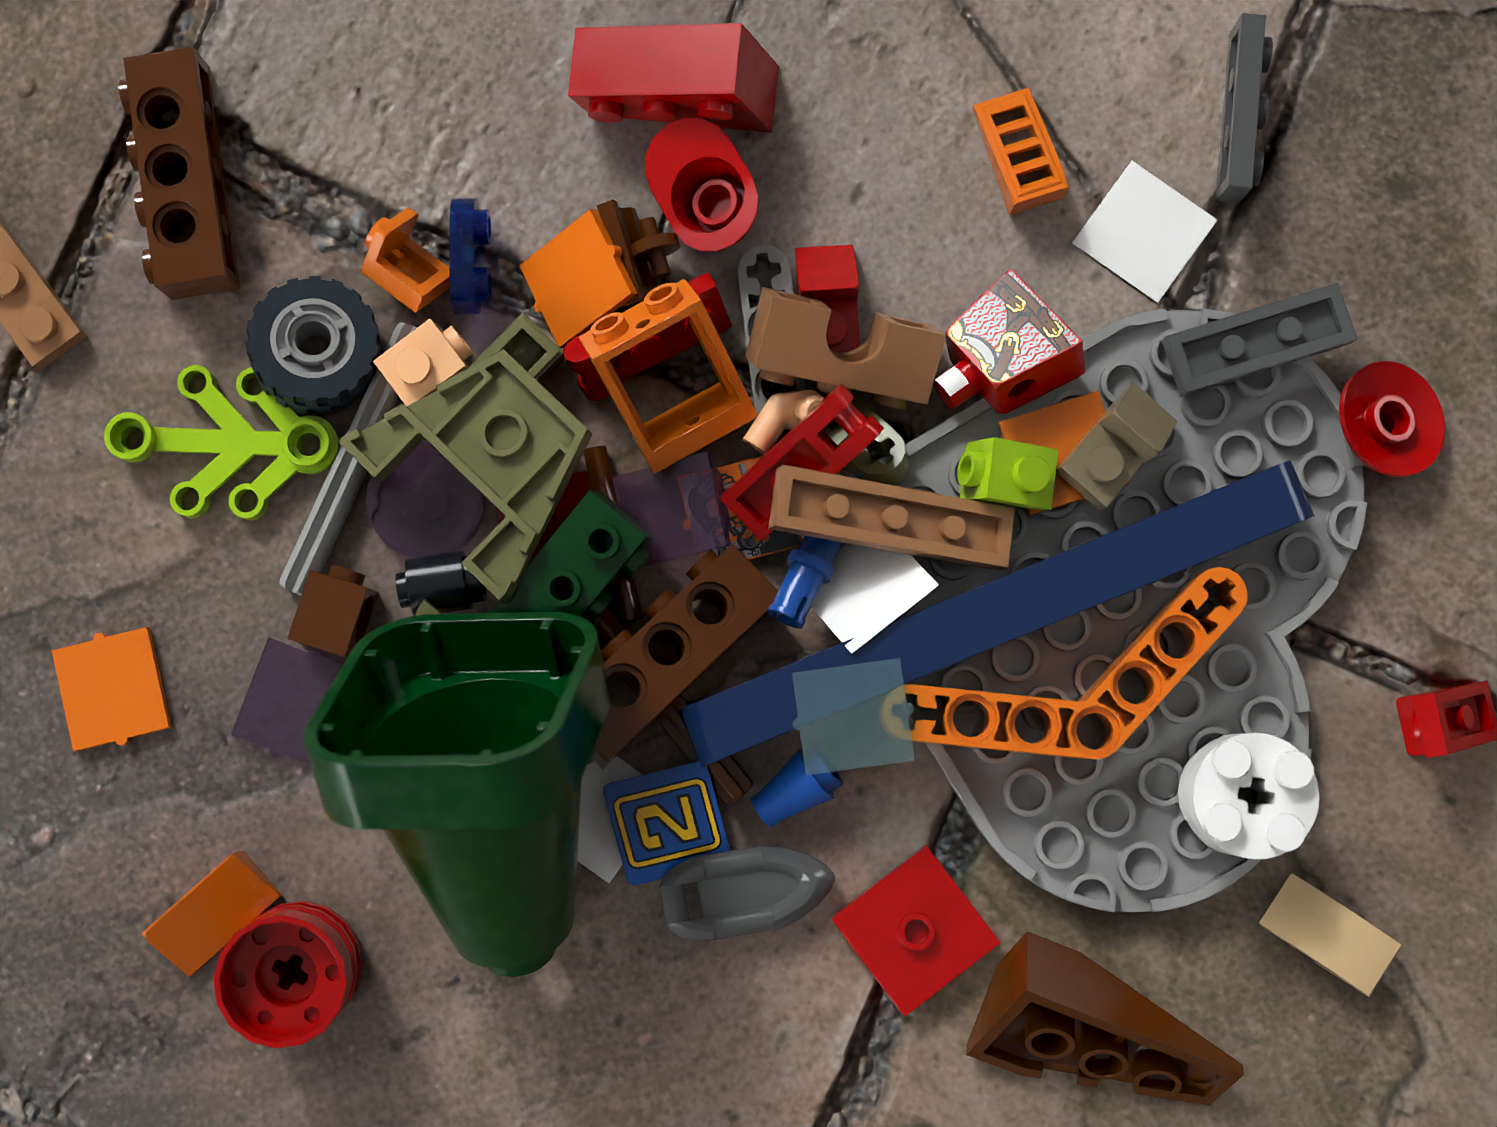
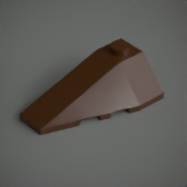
[966,931,1244,1105]

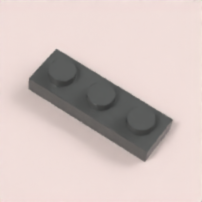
[1215,13,1273,204]
[1162,283,1357,397]

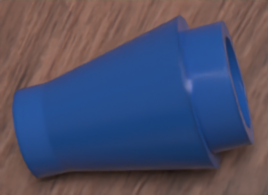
[751,745,843,828]

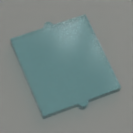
[792,658,915,775]

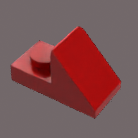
[795,244,860,352]
[1396,680,1497,758]

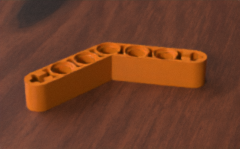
[879,567,1248,759]

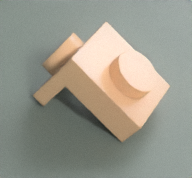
[373,318,474,407]

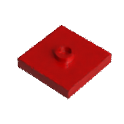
[830,845,1001,1017]

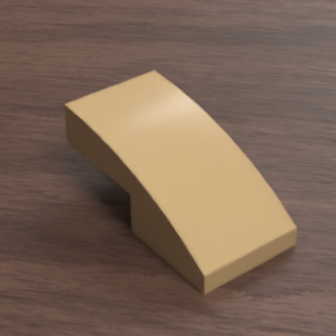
[1259,873,1402,997]

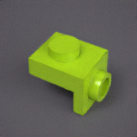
[957,437,1058,511]

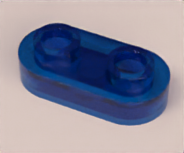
[450,198,492,315]

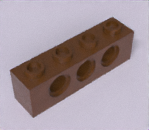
[119,47,241,300]
[590,544,778,770]

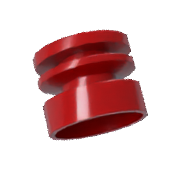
[213,900,363,1049]

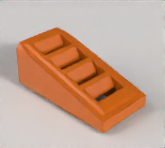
[972,87,1070,216]

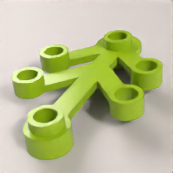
[104,365,340,521]

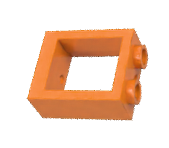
[579,279,758,474]

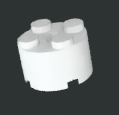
[1178,733,1319,859]

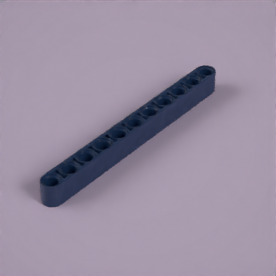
[679,460,1315,767]

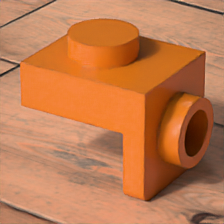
[360,207,456,313]

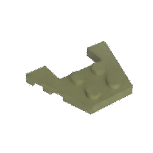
[338,349,593,604]

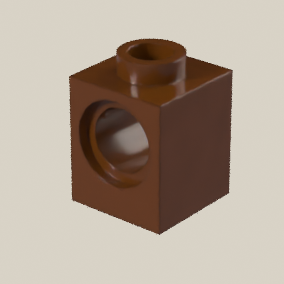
[287,564,379,657]

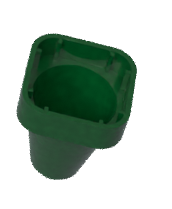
[303,612,610,977]

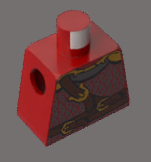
[933,268,1085,414]

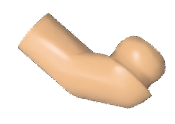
[743,389,824,454]

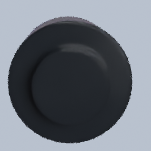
[395,550,487,616]

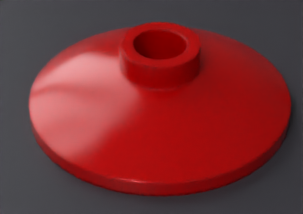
[1339,361,1445,477]

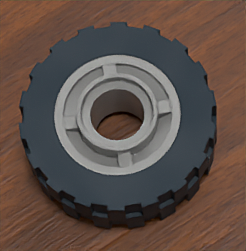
[245,276,381,415]

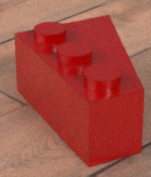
[568,23,779,133]

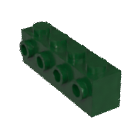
[489,490,654,626]

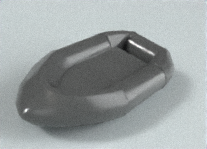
[659,845,835,941]

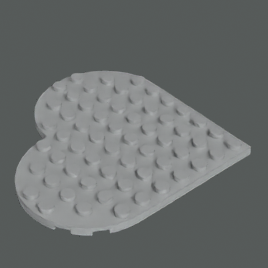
[800,308,1367,912]

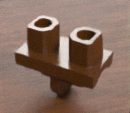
[597,199,681,312]

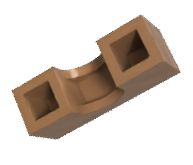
[745,287,946,409]

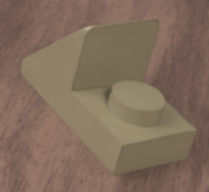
[1056,381,1177,511]

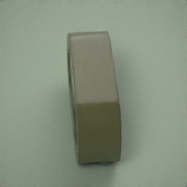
[822,395,910,486]

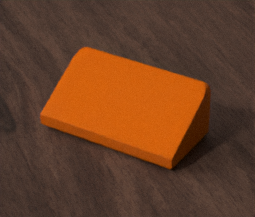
[142,851,283,977]

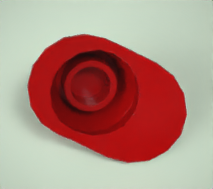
[645,117,759,252]

